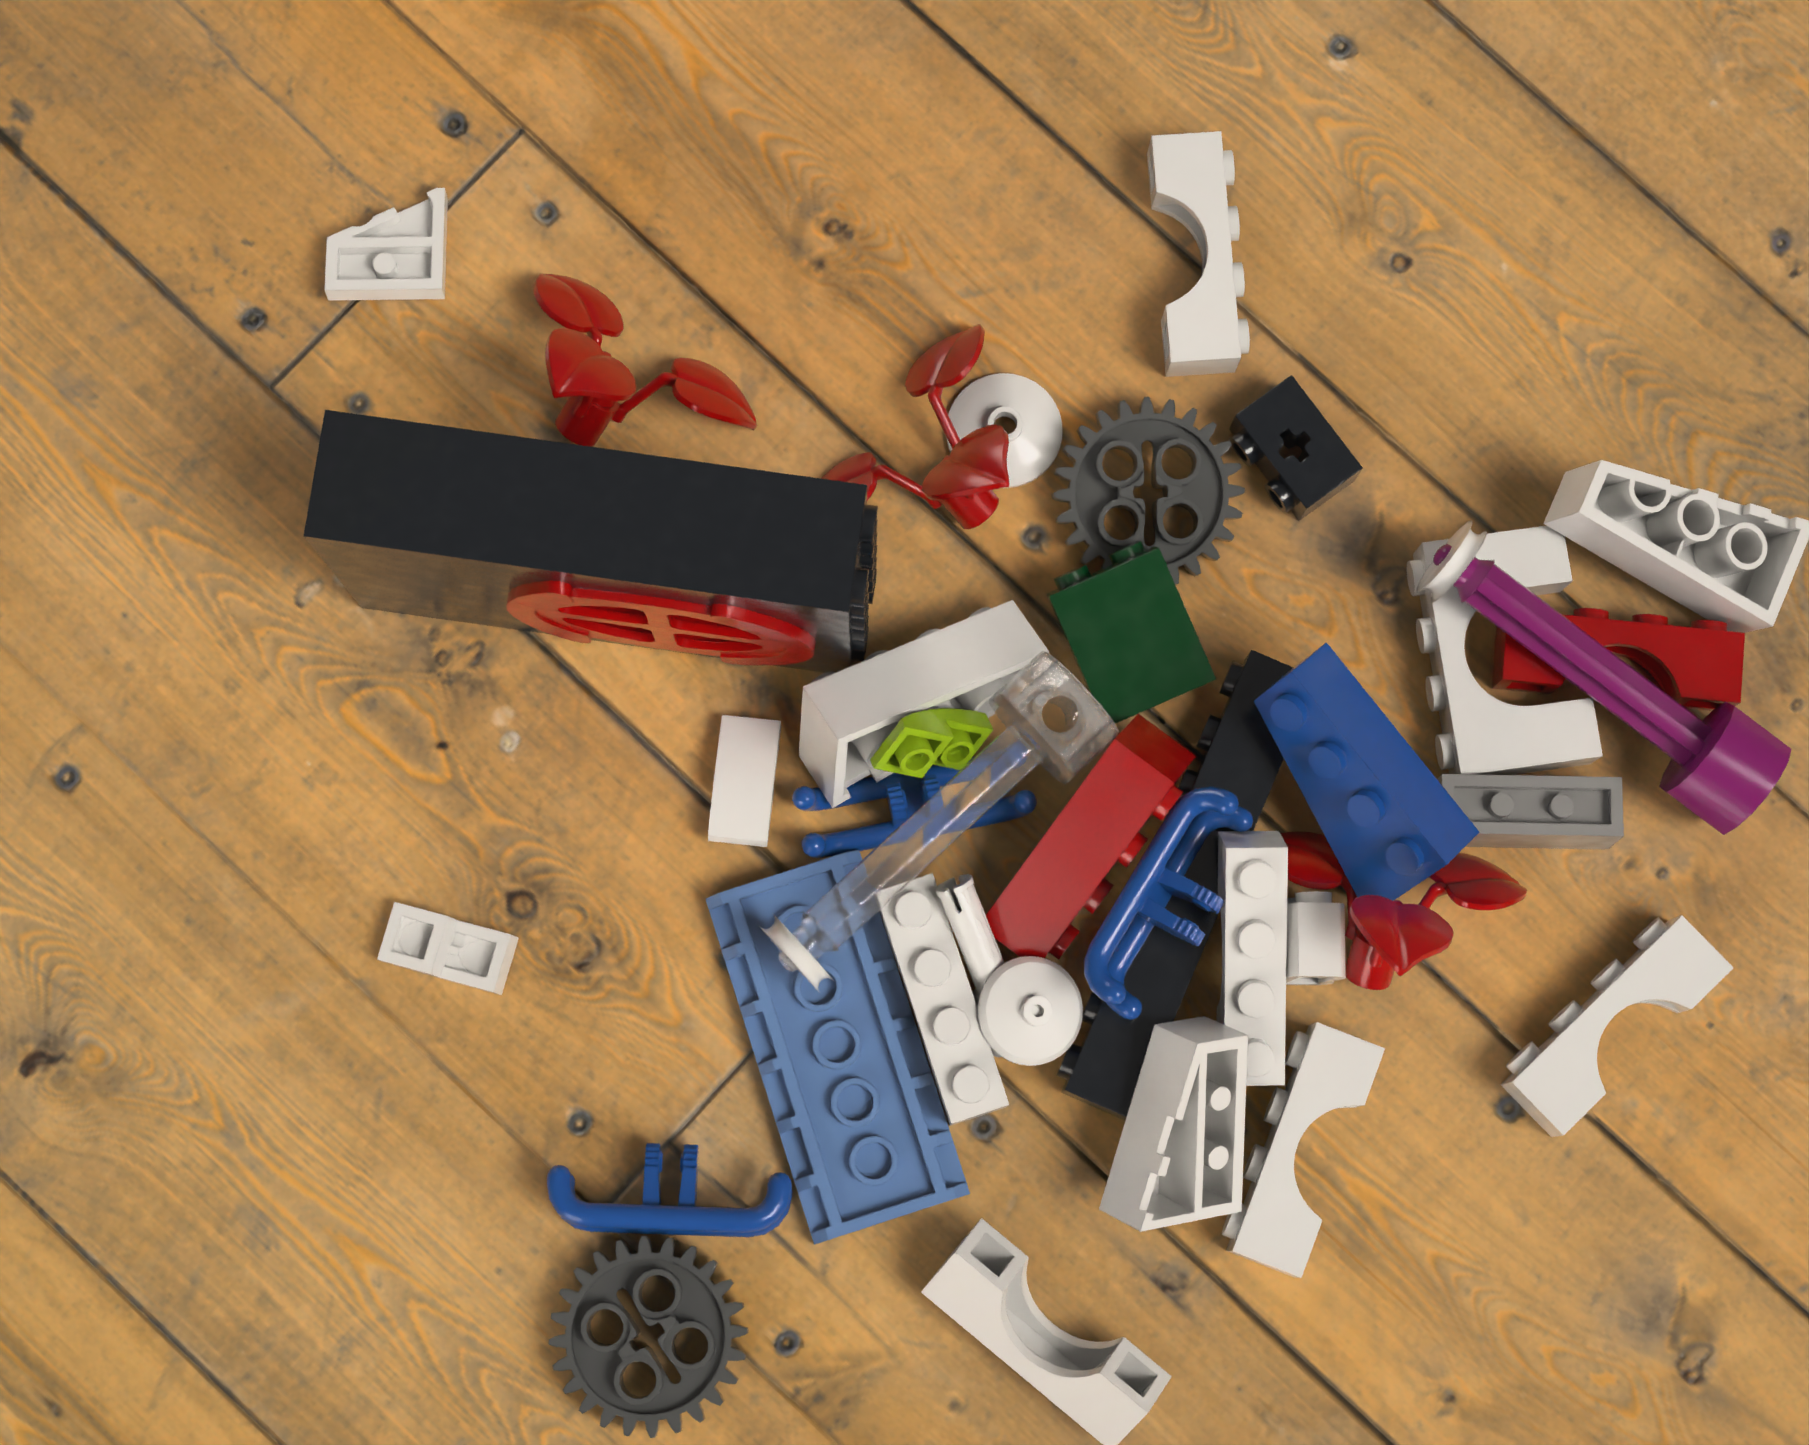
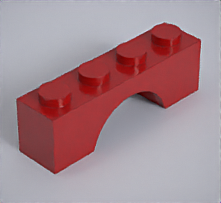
[1492,608,1745,711]

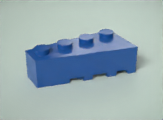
[1254,642,1479,901]

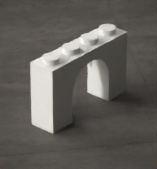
[1407,526,1603,775]

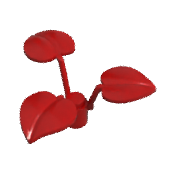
[533,273,757,447]
[821,324,1009,529]
[1280,831,1527,990]

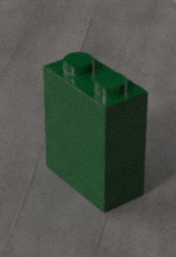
[1047,541,1216,728]

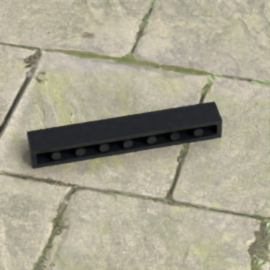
[1057,650,1294,1121]

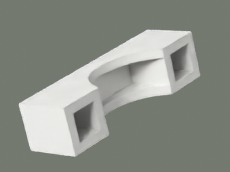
[1147,131,1250,377]
[1217,831,1288,1086]
[875,873,1009,1126]
[1501,915,1734,1137]
[1222,1022,1385,1278]
[921,1218,1172,1445]

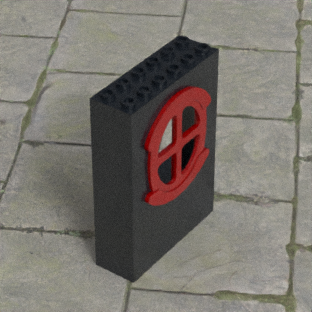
[304,410,878,673]

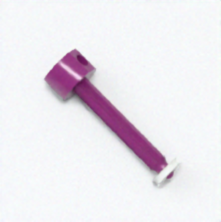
[1416,520,1791,835]

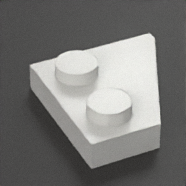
[325,188,448,301]

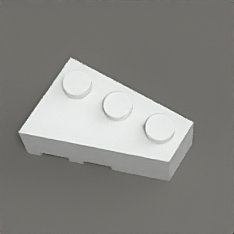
[1099,1016,1248,1232]

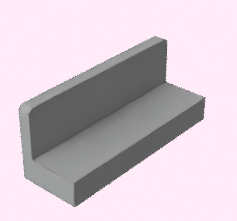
[1438,774,1624,850]

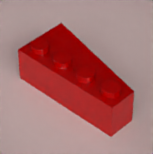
[986,714,1196,960]

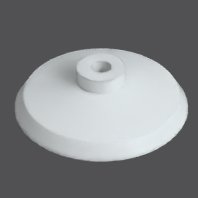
[978,956,1083,1066]

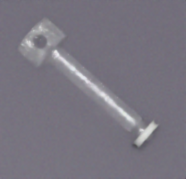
[759,651,1119,993]

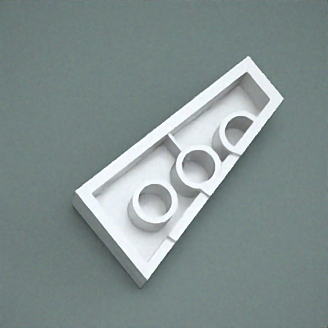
[1543,460,1809,633]
[799,600,1049,808]

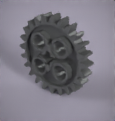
[1052,397,1245,585]
[549,1236,749,1438]

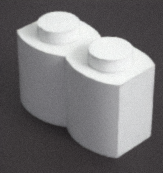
[1286,891,1346,985]

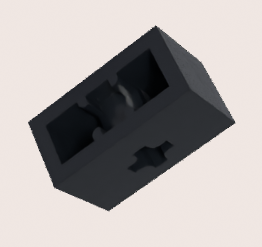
[1229,375,1363,521]

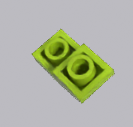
[870,708,993,778]

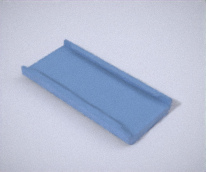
[705,850,970,1245]

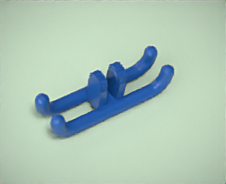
[792,743,1037,858]
[1084,786,1253,1020]
[547,1143,793,1237]

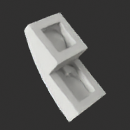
[708,715,781,847]
[377,902,519,995]

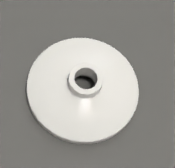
[946,373,1062,488]

